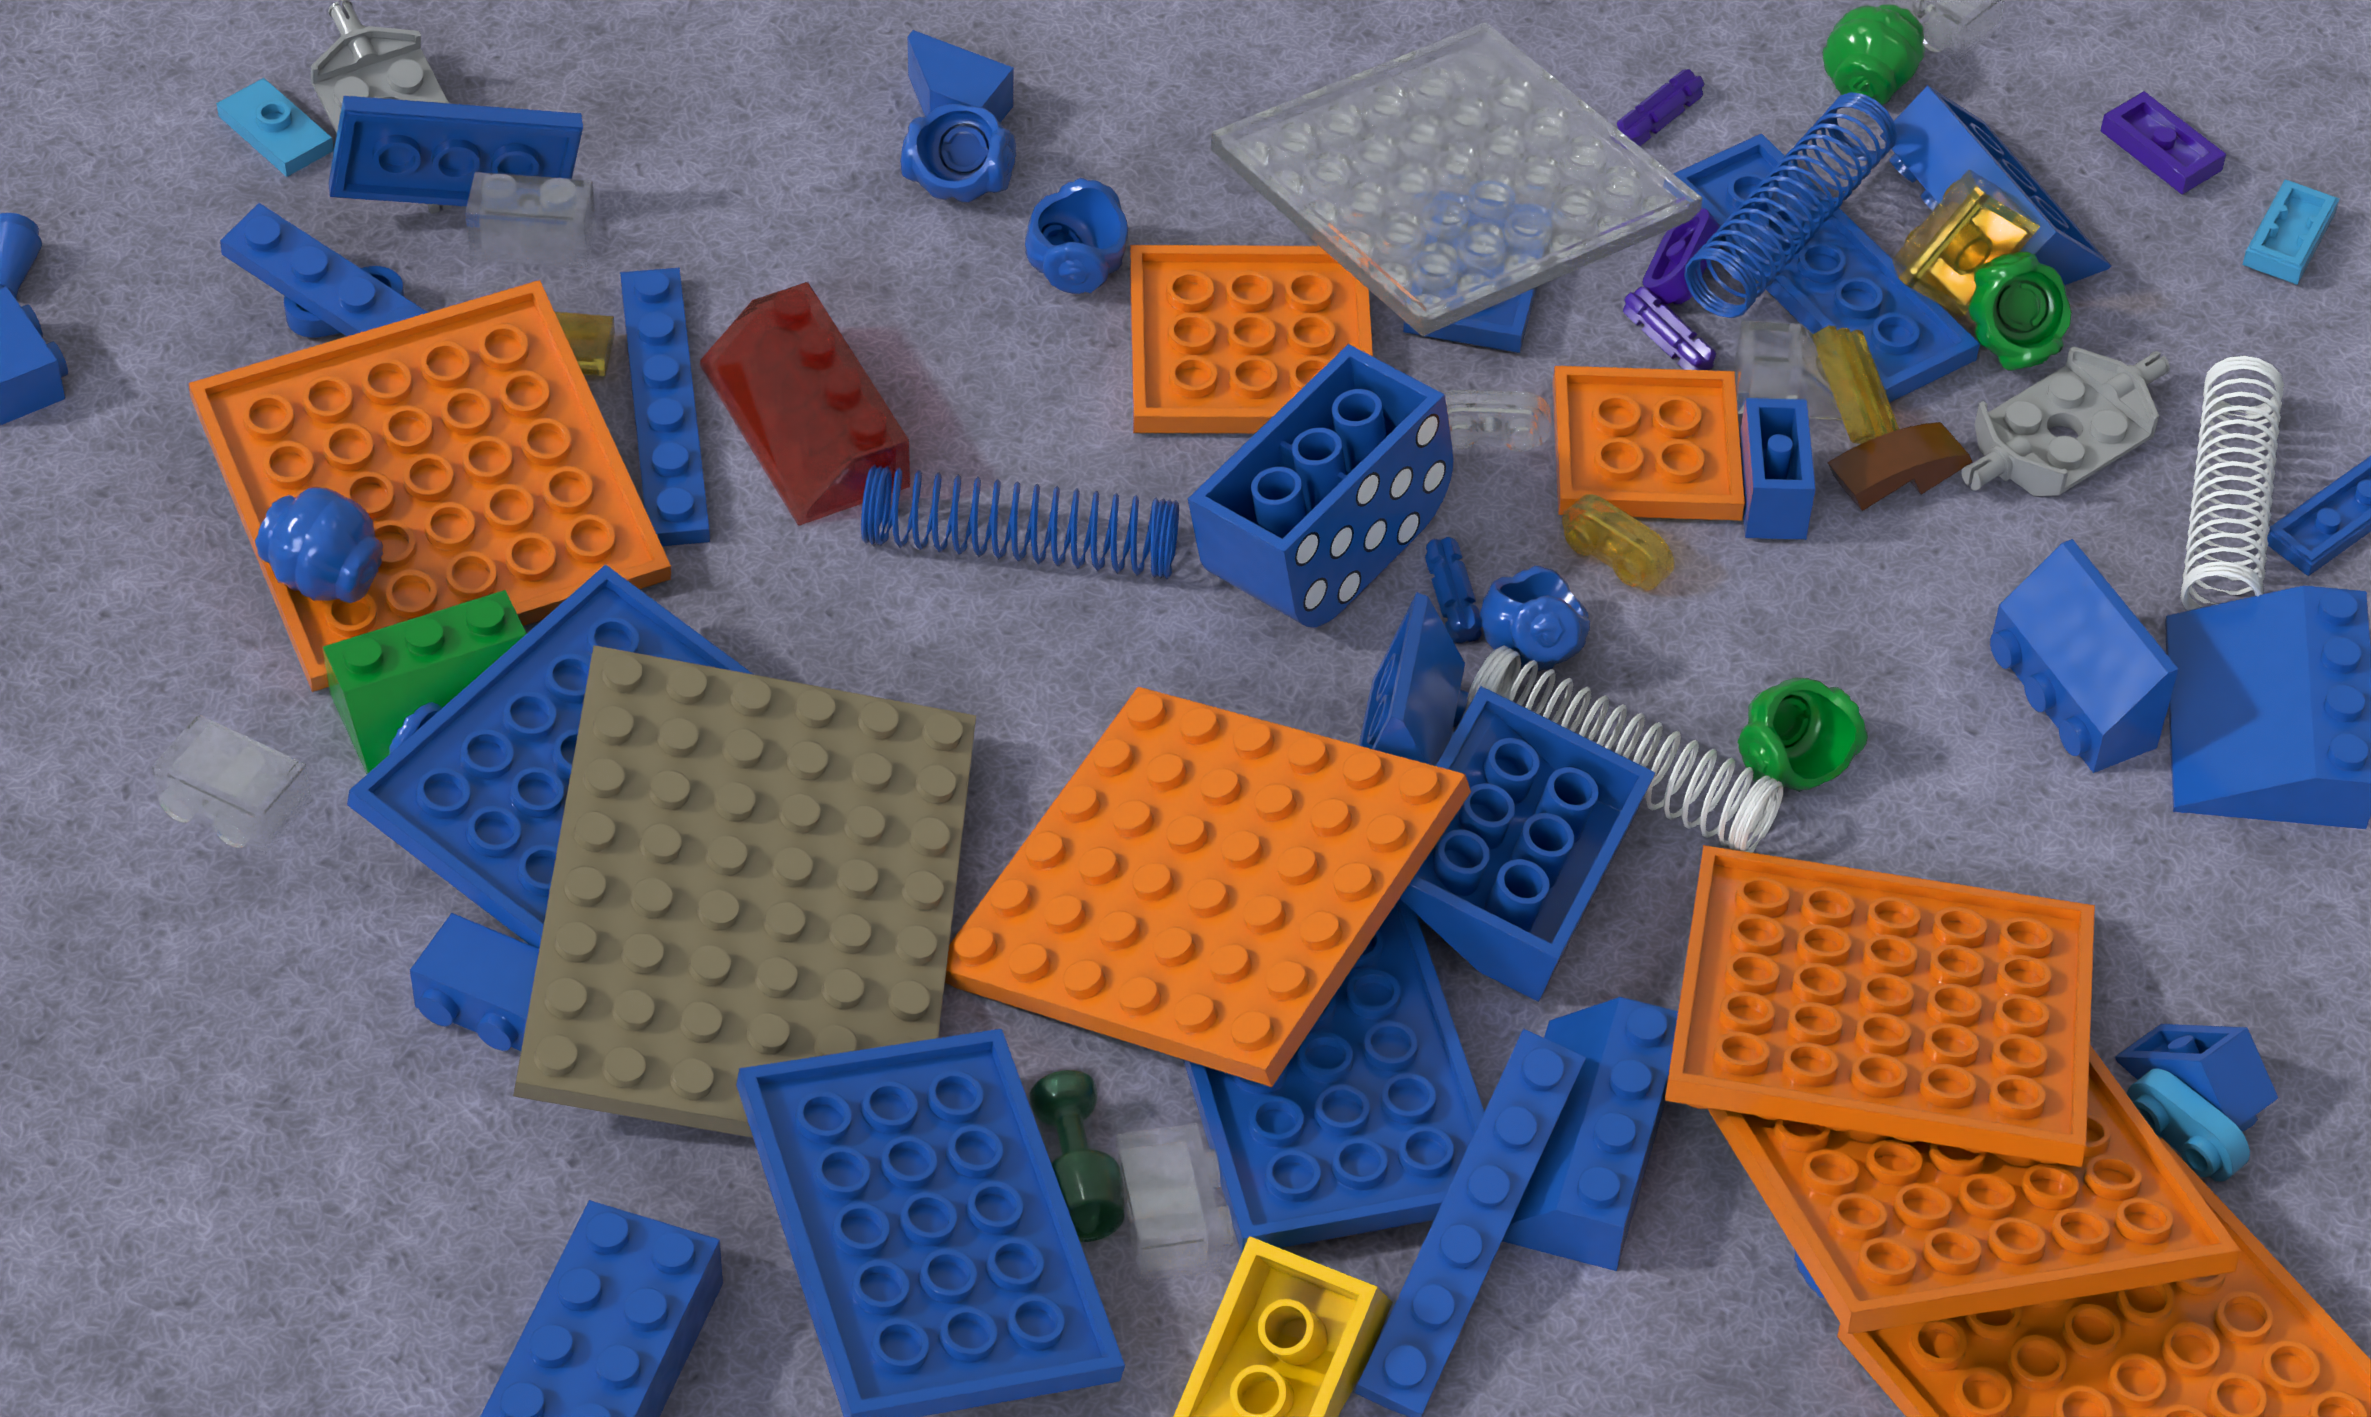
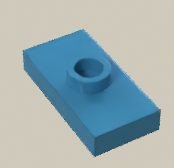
[216,78,334,177]
[2242,179,2340,285]

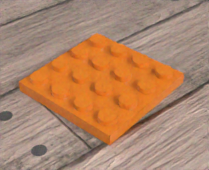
[1130,245,1373,434]

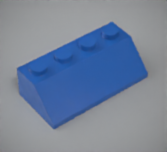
[1880,85,2112,286]
[1502,997,1678,1271]

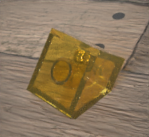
[1892,169,2040,316]

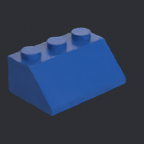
[1990,539,2179,773]
[1359,592,1469,766]

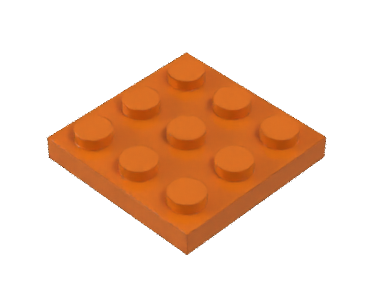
[1552,366,1745,521]

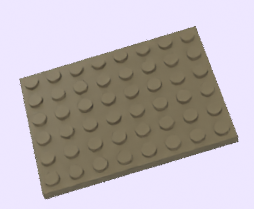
[513,645,976,1138]

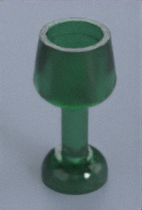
[1029,1070,1125,1242]

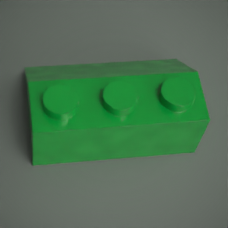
[323,590,527,774]

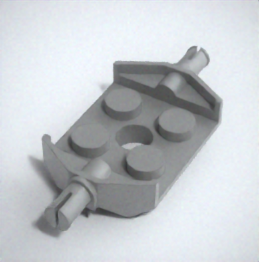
[311,0,452,214]
[1962,346,2170,496]

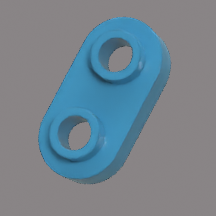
[2127,1069,2250,1182]

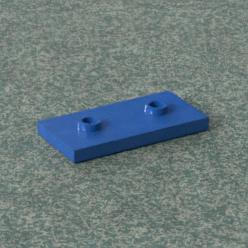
[329,96,583,213]

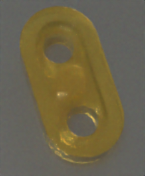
[1562,494,1674,591]

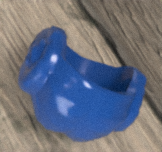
[900,104,1017,203]
[1025,178,1128,294]
[255,487,383,603]
[1480,566,1590,671]

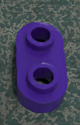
[1642,208,1721,305]

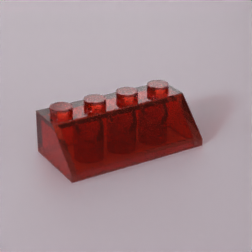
[700,282,910,526]

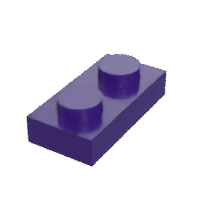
[2100,91,2226,194]

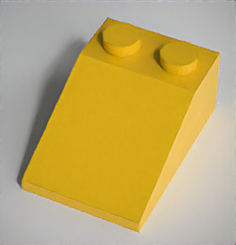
[1173,1236,1393,1417]

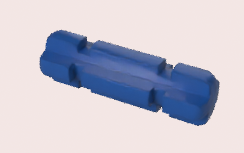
[1425,537,1482,643]

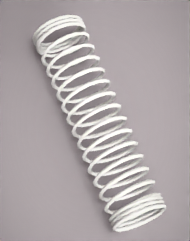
[2180,356,2284,611]
[1466,646,1783,853]

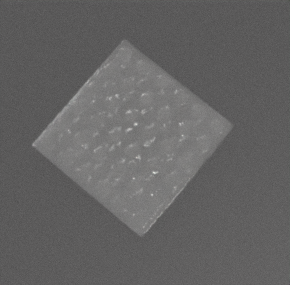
[1211,22,1703,336]

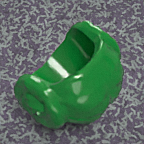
[1822,4,1925,105]
[1968,252,2072,371]
[1737,677,1868,792]

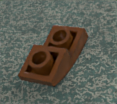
[1827,422,1973,511]

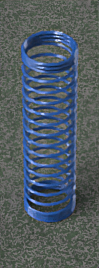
[1684,92,1897,318]
[861,465,1179,580]

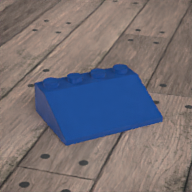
[2165,585,2371,829]
[1400,686,1656,1002]

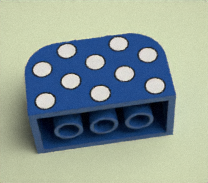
[1188,344,1454,627]

